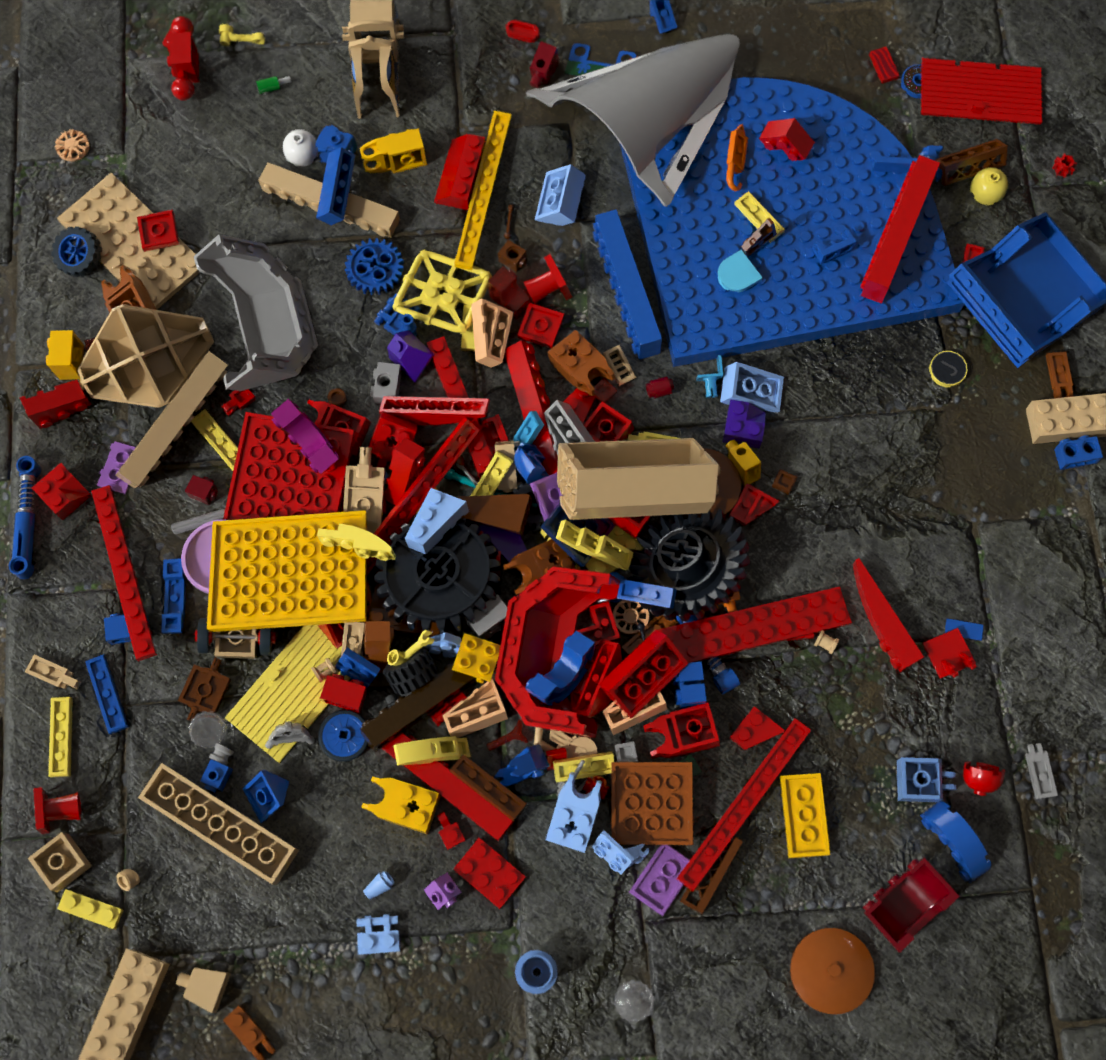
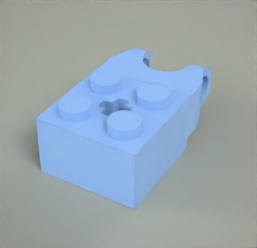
[546,772,602,853]

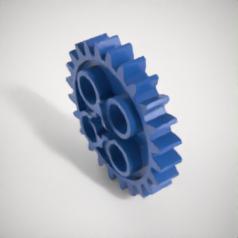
[345,238,404,295]

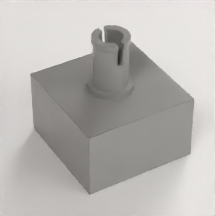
[465,594,507,640]

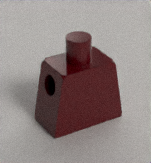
[530,41,560,88]

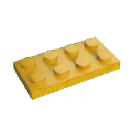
[780,773,830,858]

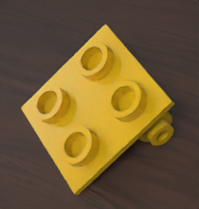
[452,633,501,683]

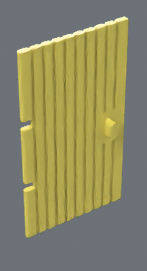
[225,625,363,763]

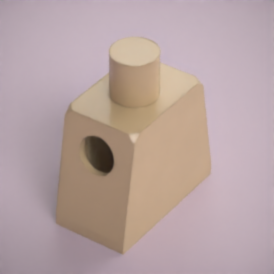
[176,968,231,1013]

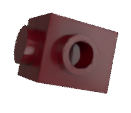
[185,475,218,505]

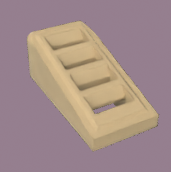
[602,345,636,386]

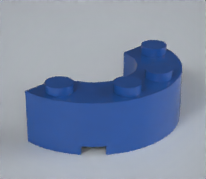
[526,631,595,706]
[920,801,991,883]

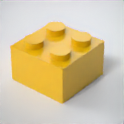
[46,330,84,380]

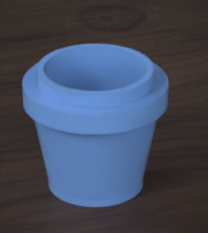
[515,950,557,994]

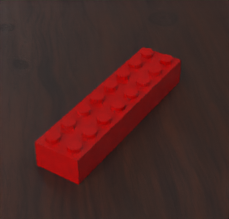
[860,155,940,304]

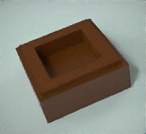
[772,469,797,495]

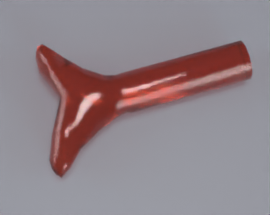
[487,719,528,751]

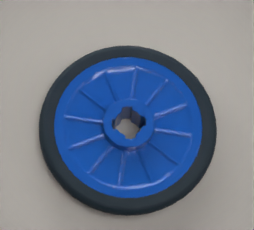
[318,710,368,762]

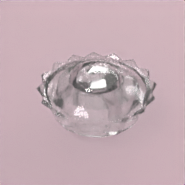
[188,711,227,749]
[614,980,655,1023]

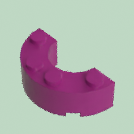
[271,399,339,474]

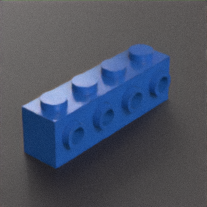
[316,147,356,225]

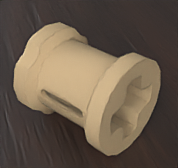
[814,630,840,654]
[311,657,337,683]

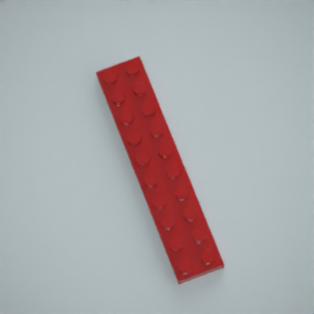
[658,586,852,663]

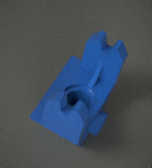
[494,744,550,787]

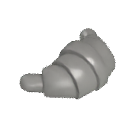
[265,721,315,749]

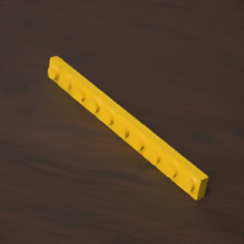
[454,111,511,271]

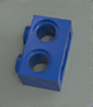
[1054,435,1103,470]

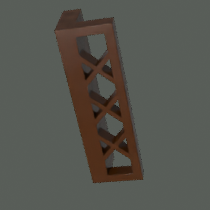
[935,139,1008,186]
[450,754,526,821]
[680,837,743,914]

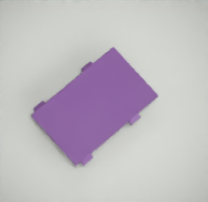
[97,441,136,494]

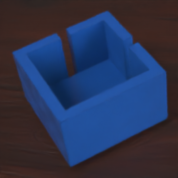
[672,662,706,710]

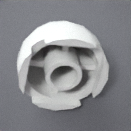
[283,129,319,167]

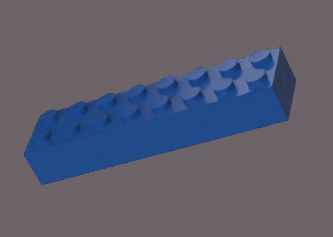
[593,210,662,360]

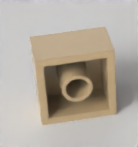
[28,832,92,892]

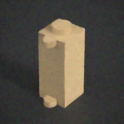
[495,441,523,493]

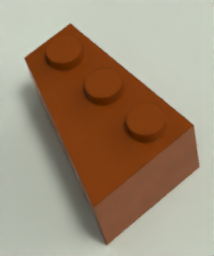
[363,621,394,673]

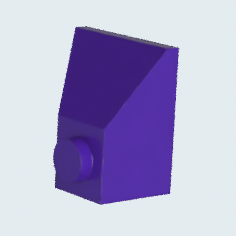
[387,330,434,383]

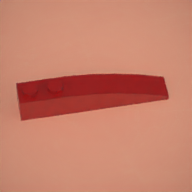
[379,396,490,425]
[853,558,924,673]

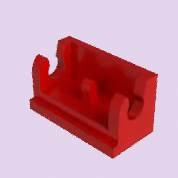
[480,414,509,457]

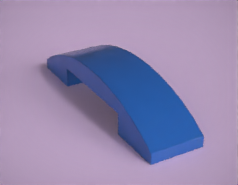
[161,559,186,634]

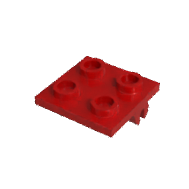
[922,628,976,679]

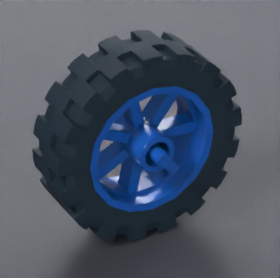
[51,226,102,277]

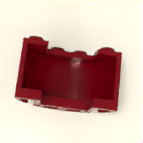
[862,858,960,953]

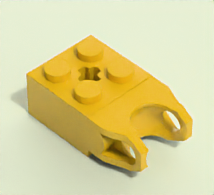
[360,128,427,173]
[361,777,441,834]

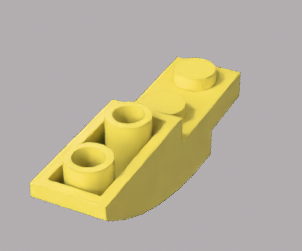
[317,524,396,561]
[394,736,471,765]

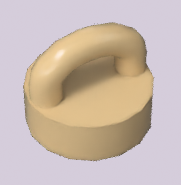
[116,869,140,891]

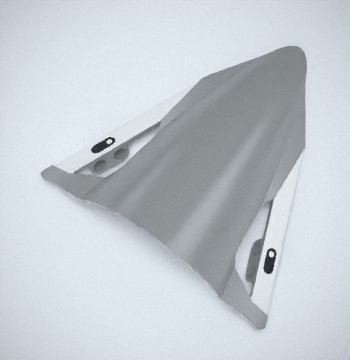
[526,34,740,207]

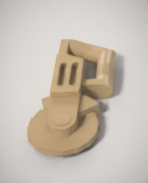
[534,727,597,758]

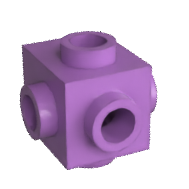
[424,873,461,910]

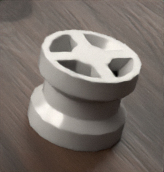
[209,743,234,766]

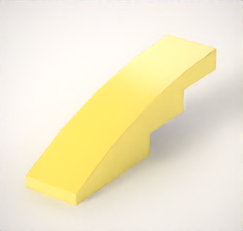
[556,520,633,570]

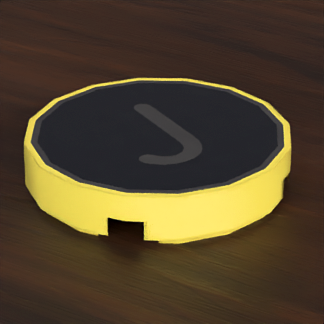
[929,351,968,387]

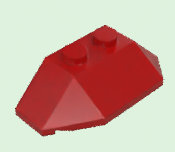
[570,640,622,718]

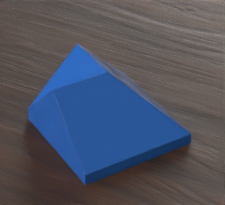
[243,770,289,823]

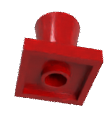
[523,254,572,304]
[33,787,81,834]

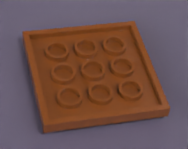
[611,762,694,845]

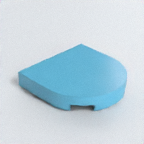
[718,250,762,292]

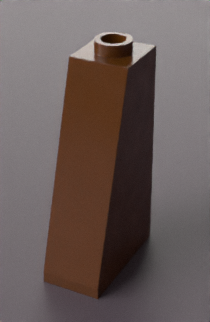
[458,494,533,535]

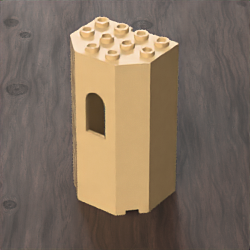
[557,438,720,520]

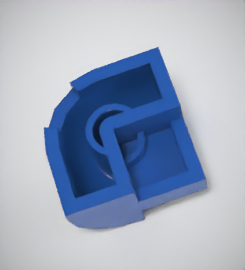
[514,442,549,485]

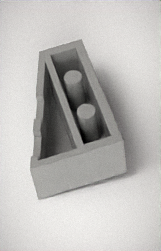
[544,400,595,462]

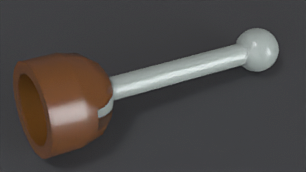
[452,455,478,486]

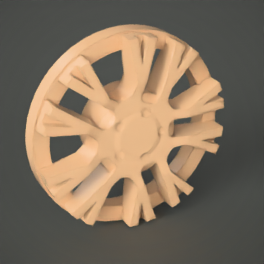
[55,129,90,161]
[613,600,649,635]

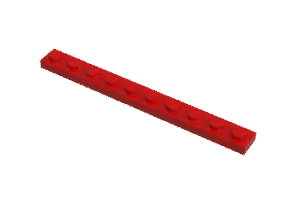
[367,417,480,575]
[91,485,157,662]
[676,718,811,892]

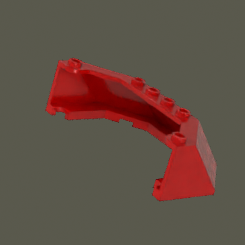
[495,567,620,738]

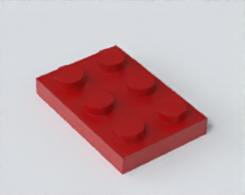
[453,838,526,909]

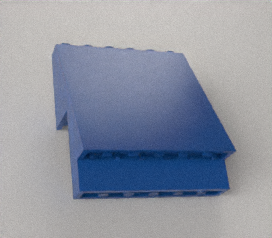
[946,212,1106,368]

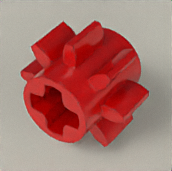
[1052,154,1077,178]
[583,776,609,800]

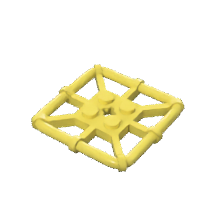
[392,249,492,334]

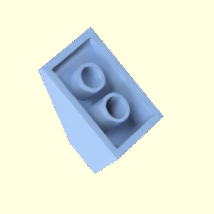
[720,362,784,413]

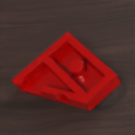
[730,706,785,750]

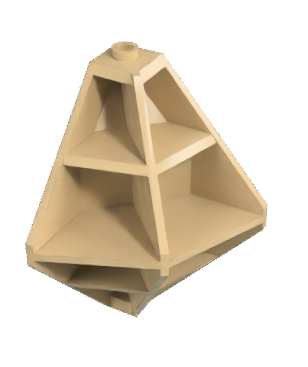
[77,304,214,408]

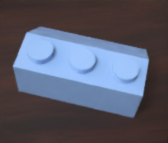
[535,164,586,226]

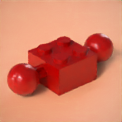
[167,16,199,100]

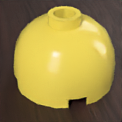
[970,167,1008,205]

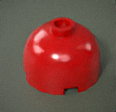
[963,761,1005,796]

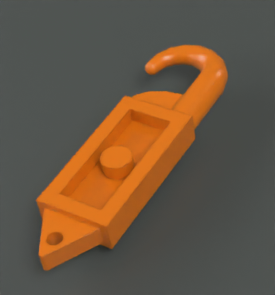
[726,124,748,191]

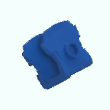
[315,125,358,163]

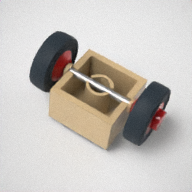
[195,618,276,659]

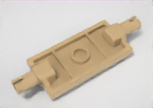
[343,447,385,534]

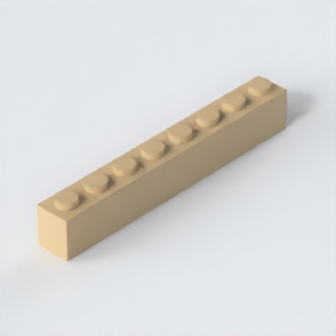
[259,163,400,237]

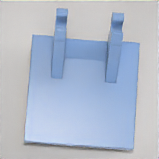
[592,831,649,875]

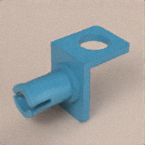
[696,355,723,398]

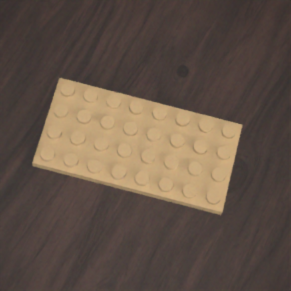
[57,173,200,309]

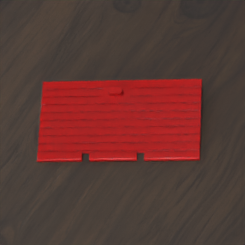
[921,58,1042,124]

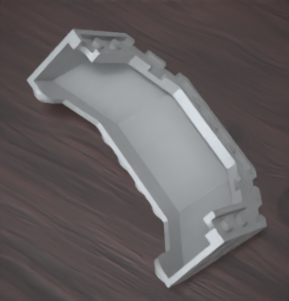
[194,234,318,391]

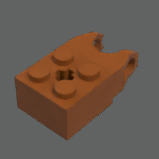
[102,265,157,313]
[547,330,615,396]
[503,539,577,594]

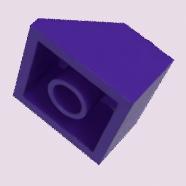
[722,399,766,449]

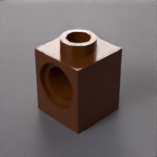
[498,240,527,273]

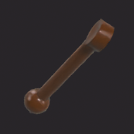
[504,205,514,239]

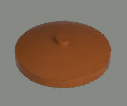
[790,928,875,1014]

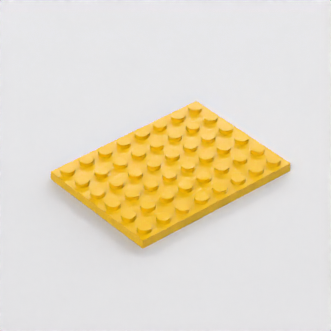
[207,510,367,632]

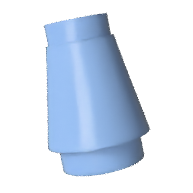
[363,871,395,900]

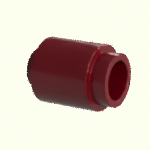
[645,376,674,399]

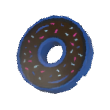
[901,65,922,98]

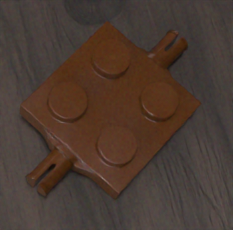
[178,657,231,723]

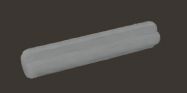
[171,509,225,534]

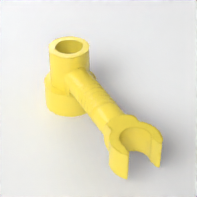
[219,24,265,46]
[387,630,435,666]

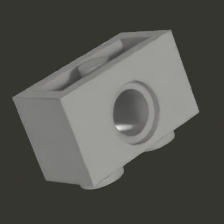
[370,362,402,404]

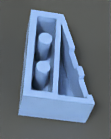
[405,488,469,554]

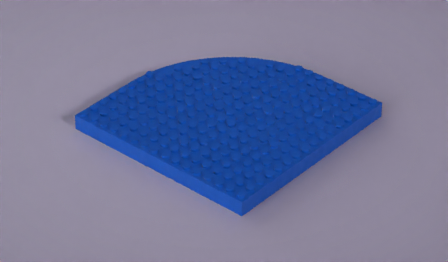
[620,77,964,367]

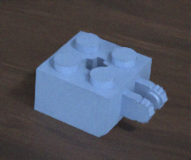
[897,757,956,802]

